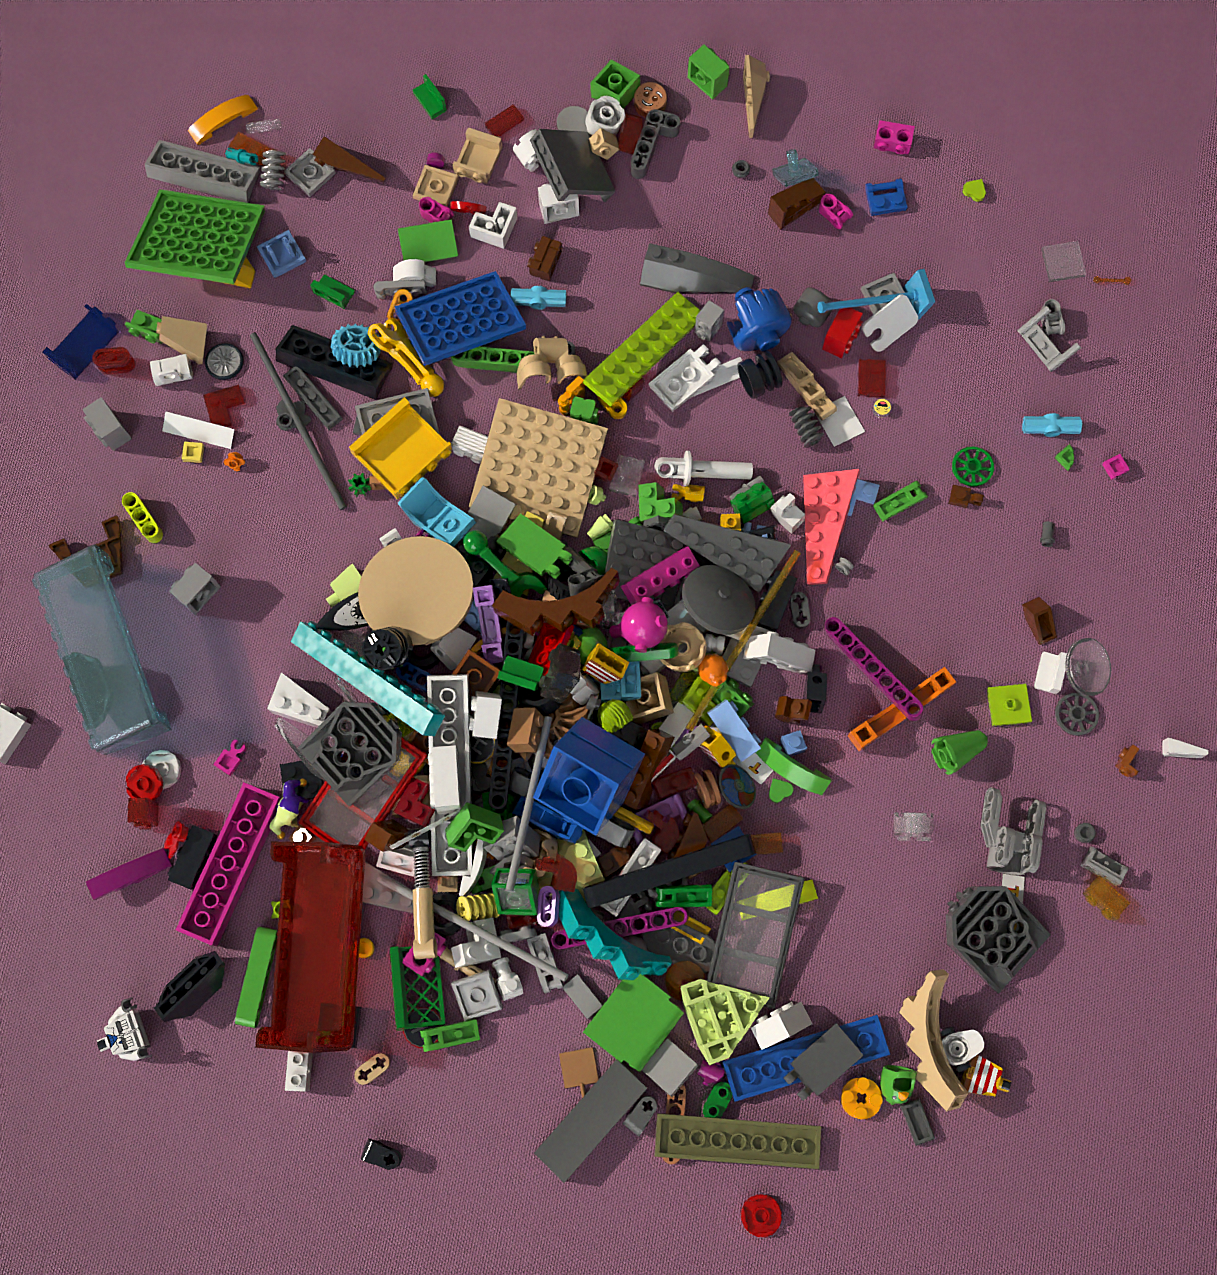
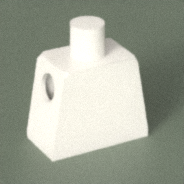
[430,628,476,670]

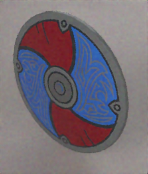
[718,764,756,809]

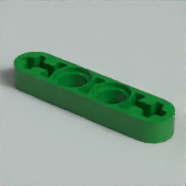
[607,642,679,662]

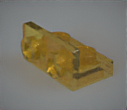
[1082,876,1130,921]

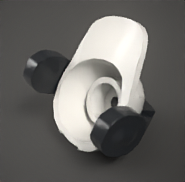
[941,1026,984,1072]

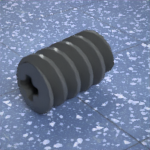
[789,406,824,448]

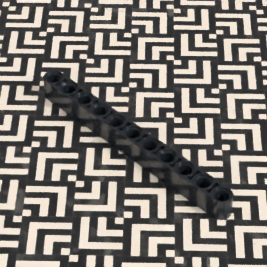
[489,621,525,813]

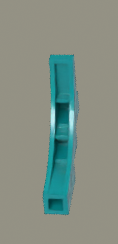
[559,888,673,980]

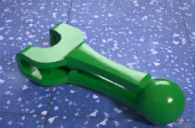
[463,530,547,598]

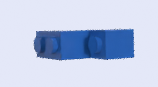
[512,796,583,843]

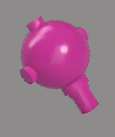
[609,597,668,653]

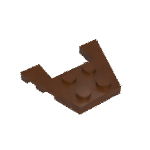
[48,515,123,589]

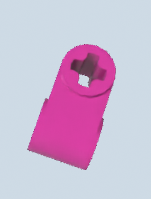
[818,194,853,229]
[419,197,454,223]

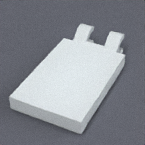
[649,344,721,412]

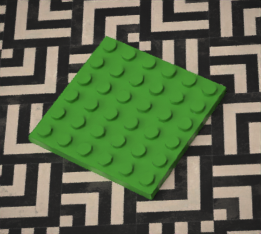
[125,189,265,284]

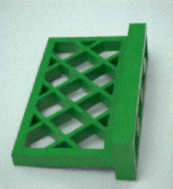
[389,946,445,1031]

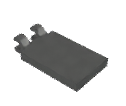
[783,1023,863,1101]

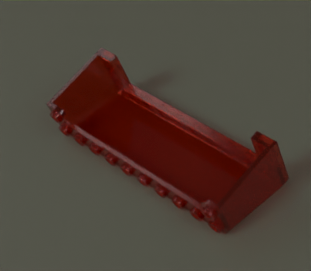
[255,841,365,1053]

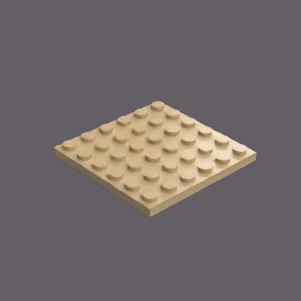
[469,398,608,538]

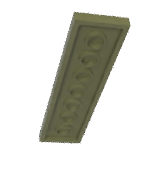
[654,1113,821,1169]

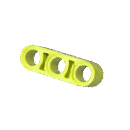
[122,492,163,543]

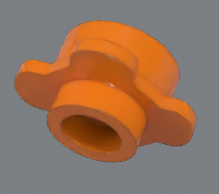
[223,452,245,471]

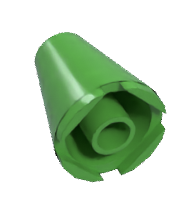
[931,730,988,775]

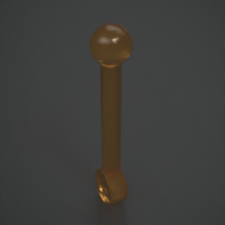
[1093,276,1131,285]

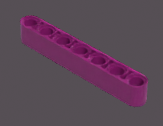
[825,617,923,721]
[551,907,688,949]

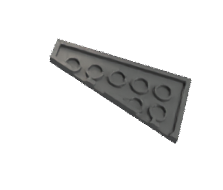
[663,513,791,592]

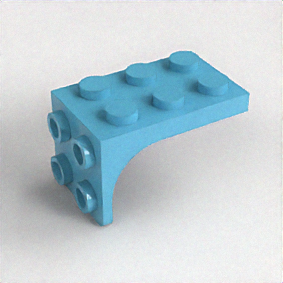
[398,477,476,547]

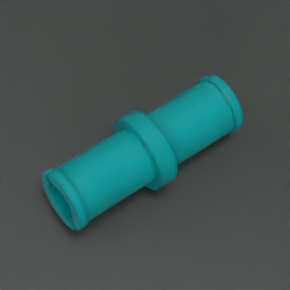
[225,147,258,165]

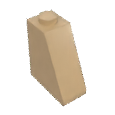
[156,316,207,364]

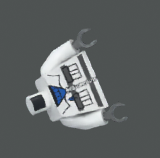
[97,997,152,1061]

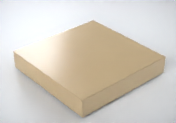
[413,165,459,207]

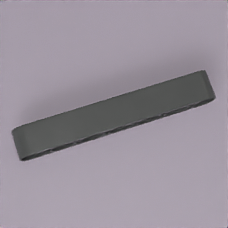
[510,767,635,848]

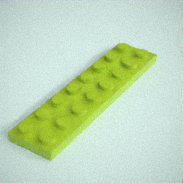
[583,292,700,407]

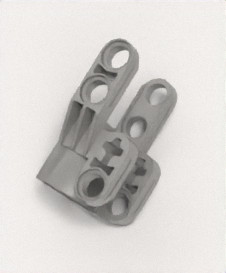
[981,787,1046,875]

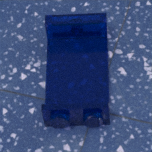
[42,304,119,380]

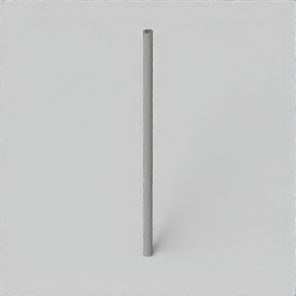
[377,874,568,982]

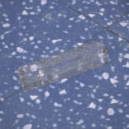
[246,119,282,134]

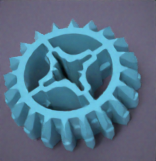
[331,323,381,368]

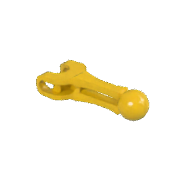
[368,318,444,397]

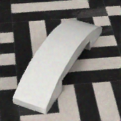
[459,839,487,896]

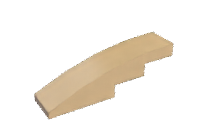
[777,352,837,421]

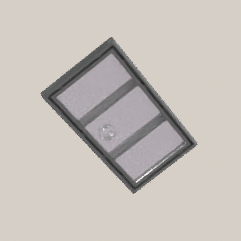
[707,861,805,1009]

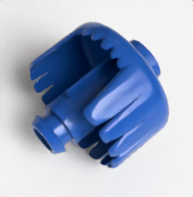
[727,287,792,352]

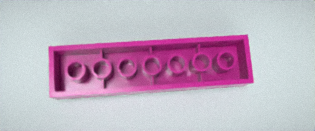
[176,782,281,947]

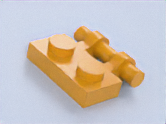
[558,376,585,416]

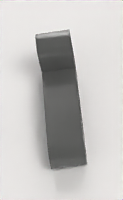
[631,109,680,179]

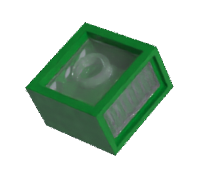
[491,868,540,915]

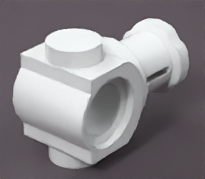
[492,957,523,1001]

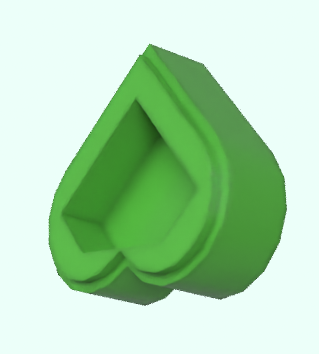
[769,779,793,803]

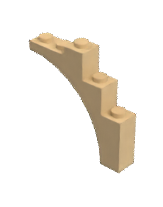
[899,969,968,1112]

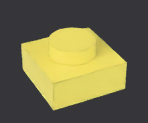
[182,442,204,463]

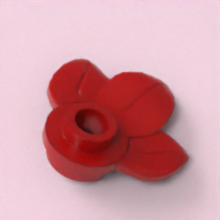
[164,821,188,859]

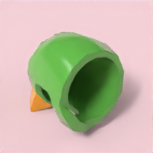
[880,1065,916,1105]

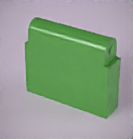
[583,974,684,1072]

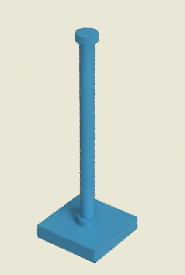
[817,269,935,320]

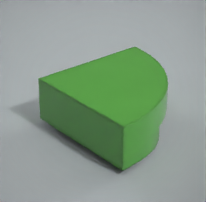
[1055,444,1074,471]

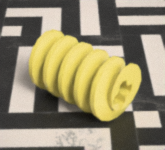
[456,893,500,921]

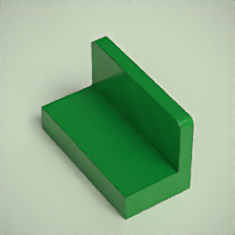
[412,74,447,120]
[310,275,355,309]
[497,656,544,691]

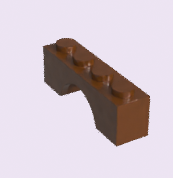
[624,729,675,810]

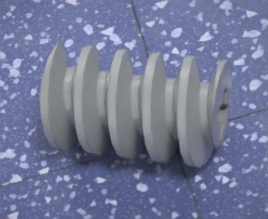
[260,150,286,190]

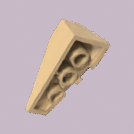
[743,55,770,138]

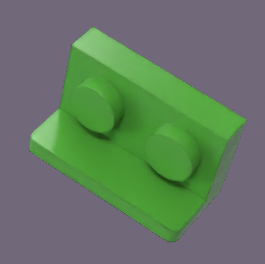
[125,310,163,344]
[709,677,755,718]

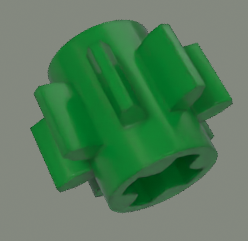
[348,473,371,497]

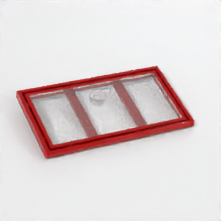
[298,735,427,863]

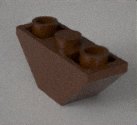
[667,810,708,860]

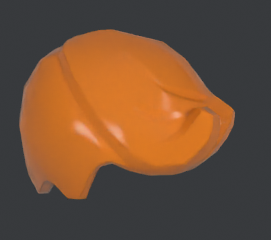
[698,653,728,687]

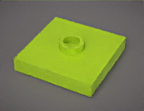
[987,684,1032,727]

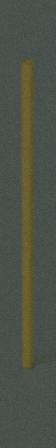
[685,550,801,732]

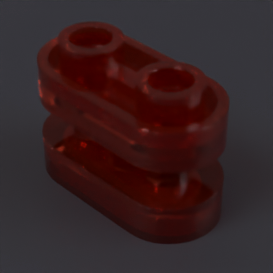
[92,347,136,375]

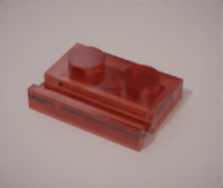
[857,359,886,397]

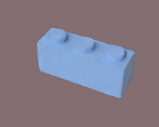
[707,699,761,762]

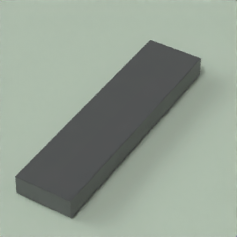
[283,367,343,431]

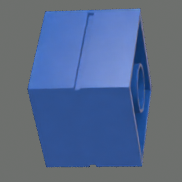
[533,717,645,836]

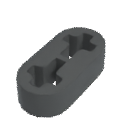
[790,592,810,629]

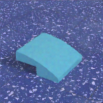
[600,661,641,703]

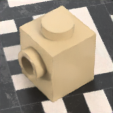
[589,128,619,160]

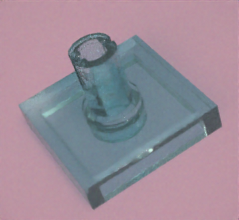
[772,149,819,187]

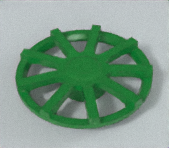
[952,446,994,487]

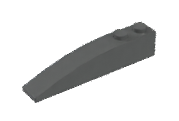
[640,243,754,293]

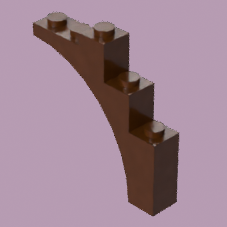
[492,567,620,636]

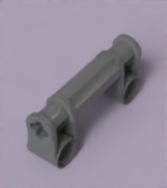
[553,539,603,596]

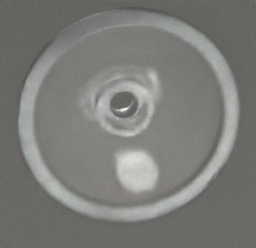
[1065,638,1111,696]

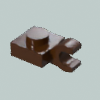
[948,484,984,508]

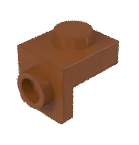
[1115,745,1139,777]

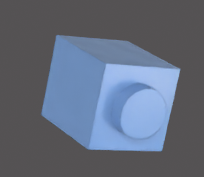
[780,730,807,757]

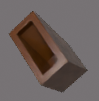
[1022,597,1057,645]

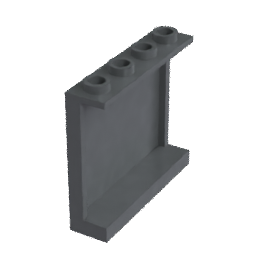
[530,129,616,202]

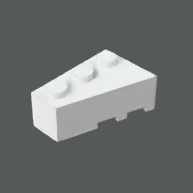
[743,631,815,674]
[267,673,332,728]
[428,745,462,815]

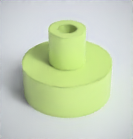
[588,485,606,505]

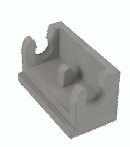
[1080,846,1128,886]

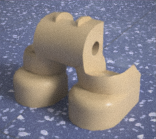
[517,336,587,389]

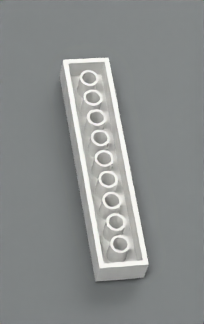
[427,674,473,876]

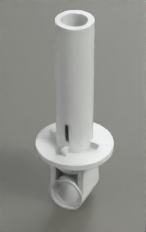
[654,451,753,486]

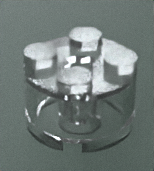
[893,812,934,841]

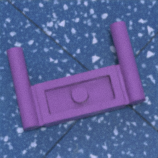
[633,793,688,846]

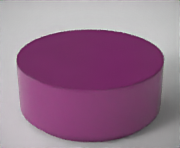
[427,152,445,169]

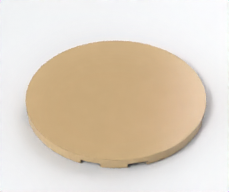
[358,536,474,646]

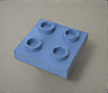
[257,230,307,278]

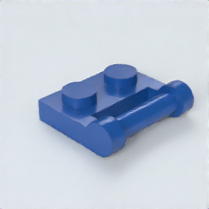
[865,178,907,216]

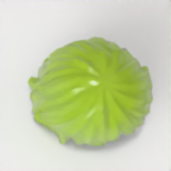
[597,699,633,733]

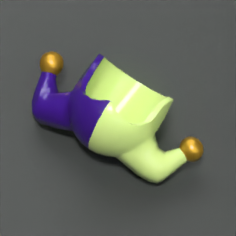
[269,778,309,839]

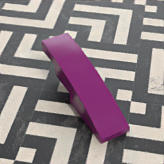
[86,848,172,900]

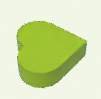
[962,179,986,202]

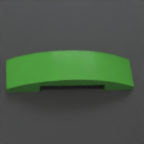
[756,737,832,795]

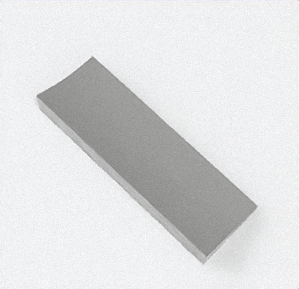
[145,140,260,203]

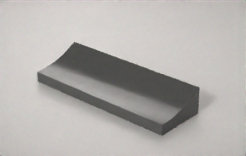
[534,1059,647,1183]

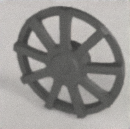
[1055,693,1099,736]

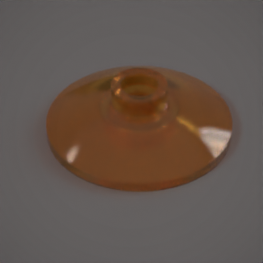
[665,961,706,1001]

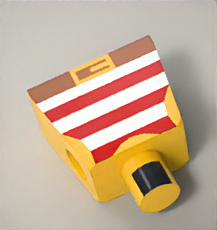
[582,643,630,684]
[699,725,736,768]
[961,1054,1011,1097]

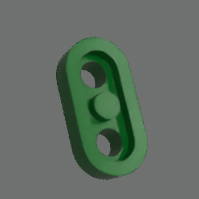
[702,1082,732,1118]

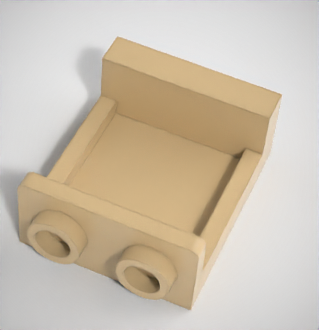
[453,128,503,184]

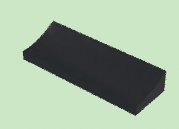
[275,325,392,400]

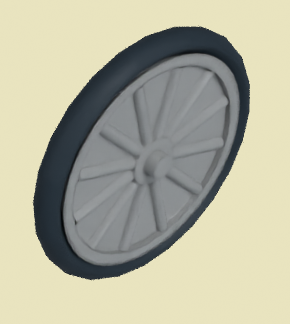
[205,343,244,380]

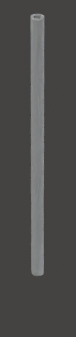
[505,716,552,892]

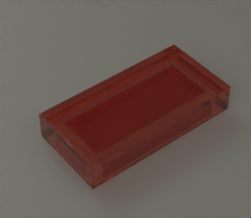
[485,104,524,137]

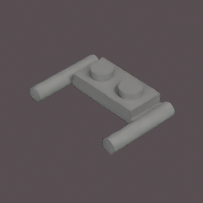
[1017,306,1081,372]

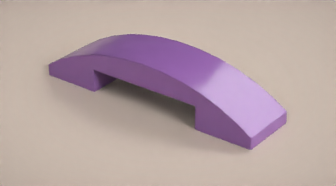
[473,585,504,663]

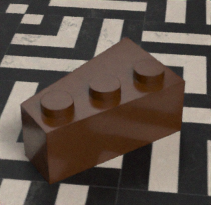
[768,176,826,230]

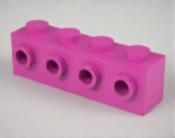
[620,546,699,605]

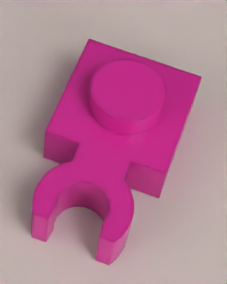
[213,739,247,776]

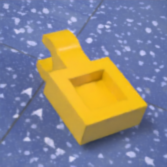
[671,484,705,502]

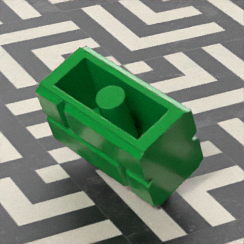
[730,482,775,524]

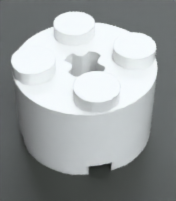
[585,96,625,135]
[513,128,541,172]

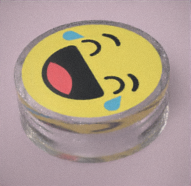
[872,398,892,418]

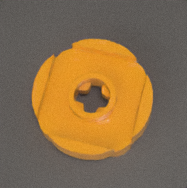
[841,1077,883,1120]

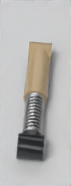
[408,828,437,960]

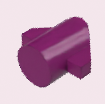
[697,1059,725,1086]

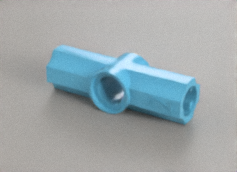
[511,286,567,310]
[1022,413,1082,437]

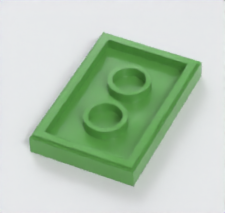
[398,219,458,262]

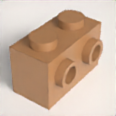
[507,708,544,753]

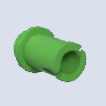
[687,799,712,824]

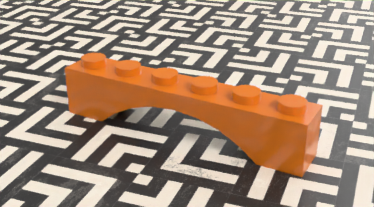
[848,667,956,751]

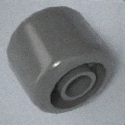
[793,287,833,328]

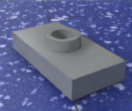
[671,724,710,761]

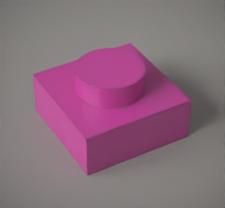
[1102,454,1130,480]

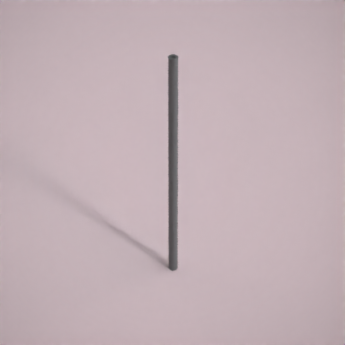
[250,332,347,510]

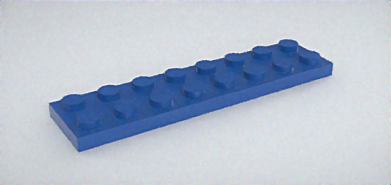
[722,1015,890,1102]

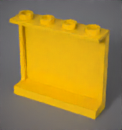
[349,397,452,499]

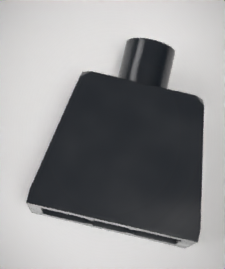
[803,664,827,714]

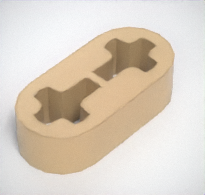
[354,1053,390,1085]

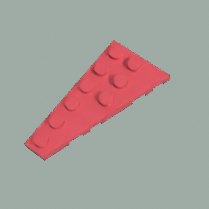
[803,469,860,585]

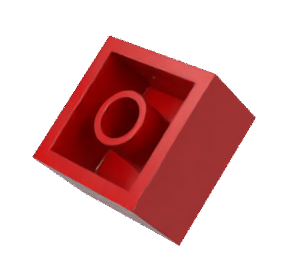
[822,308,863,359]

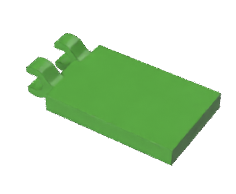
[497,513,573,579]

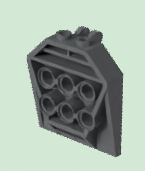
[297,701,402,807]
[946,886,1051,994]

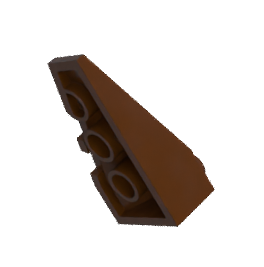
[312,136,386,183]

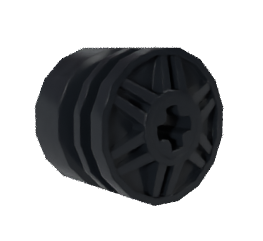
[737,351,783,399]
[362,626,413,671]

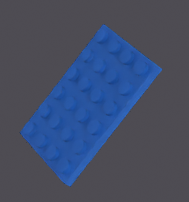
[395,271,526,366]

